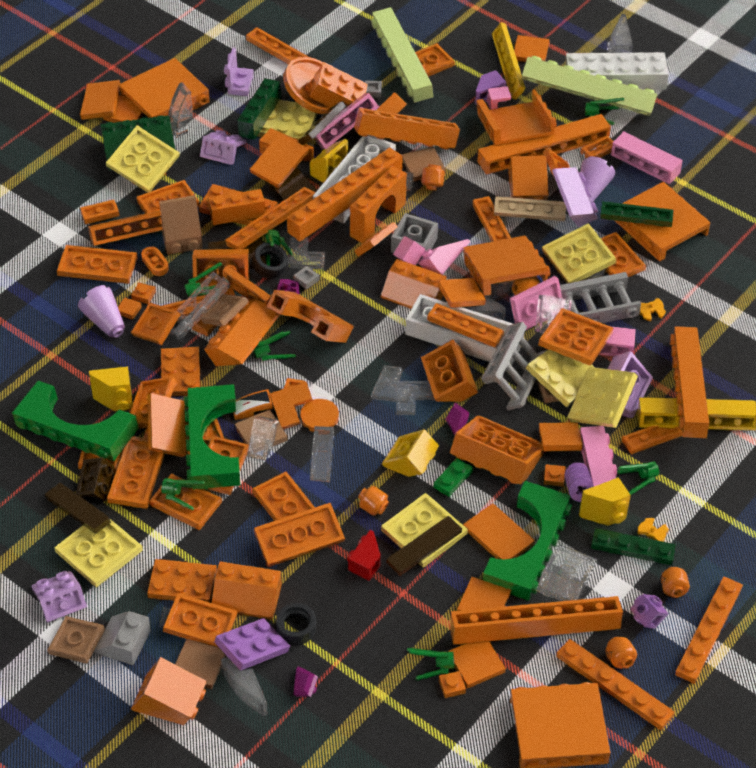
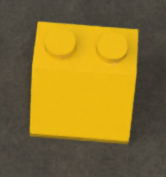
[310,139,348,183]
[89,366,133,411]
[382,429,439,477]
[579,477,631,526]

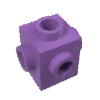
[630,594,669,629]

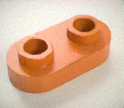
[141,247,169,276]

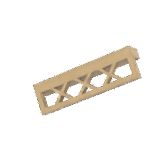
[494,196,566,221]

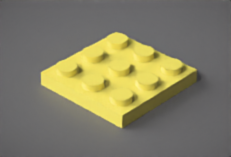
[257,100,318,144]
[106,126,180,192]
[542,223,617,284]
[526,350,595,407]
[567,367,638,428]
[381,493,468,568]
[54,519,143,588]

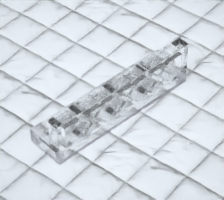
[170,271,230,341]

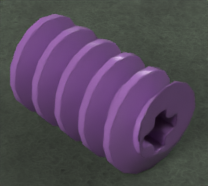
[564,463,594,502]

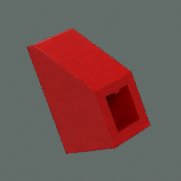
[347,530,380,581]

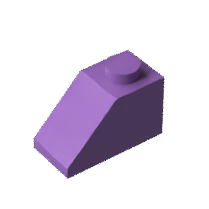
[475,70,506,105]

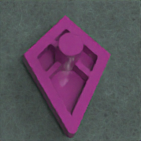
[277,279,300,295]
[445,403,469,435]
[294,666,318,697]

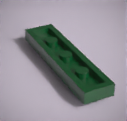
[600,201,674,227]
[591,528,676,565]

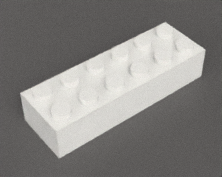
[565,52,669,90]
[313,135,396,223]
[405,294,524,366]

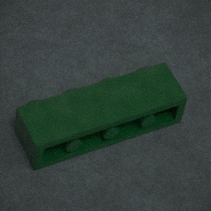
[237,78,282,140]

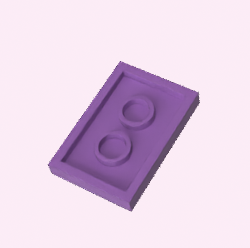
[214,618,290,671]

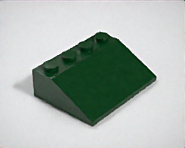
[101,115,178,170]

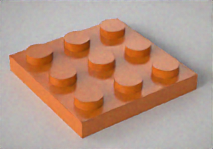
[538,308,614,366]

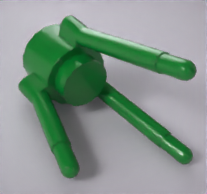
[585,97,624,125]
[265,230,293,266]
[185,262,222,299]
[253,331,296,361]
[617,461,659,495]
[161,478,208,510]
[407,648,454,680]

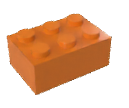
[309,62,368,112]

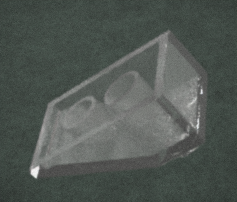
[536,544,597,601]

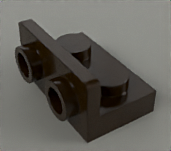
[76,457,114,502]

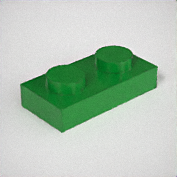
[433,458,473,497]

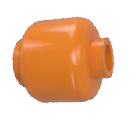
[421,164,445,191]
[358,486,389,516]
[660,567,690,598]
[605,637,637,669]

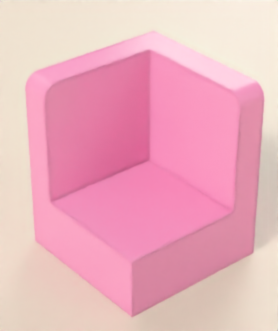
[487,86,511,109]
[393,236,425,265]

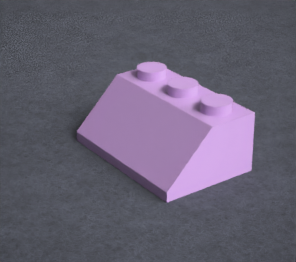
[552,167,598,227]
[608,351,653,418]

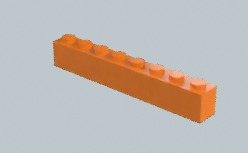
[477,114,611,175]
[287,147,403,241]
[670,327,709,438]
[450,596,623,645]

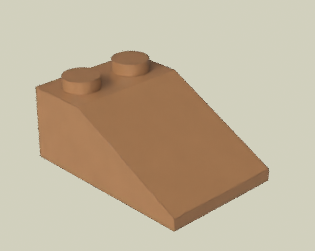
[159,195,203,255]

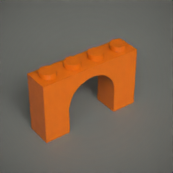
[350,166,407,243]
[267,290,354,343]

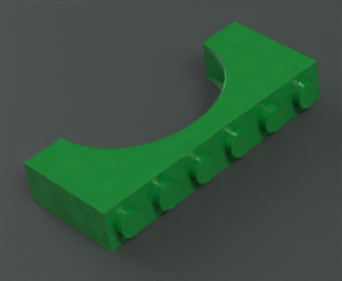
[12,381,139,461]
[184,384,241,489]
[483,481,572,601]

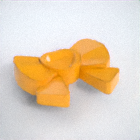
[640,298,666,321]
[637,518,669,542]

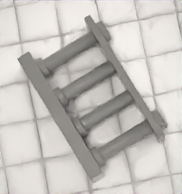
[560,272,641,323]
[481,321,547,410]

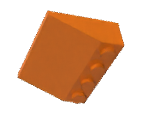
[450,415,545,485]

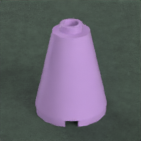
[580,156,615,203]
[78,285,125,338]

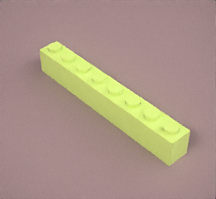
[371,7,433,103]
[522,56,657,116]

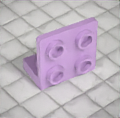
[224,48,254,96]
[200,130,246,165]
[31,571,87,622]

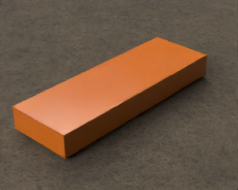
[622,419,682,454]

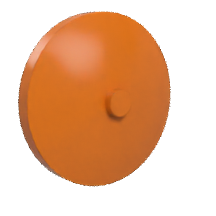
[283,57,330,114]

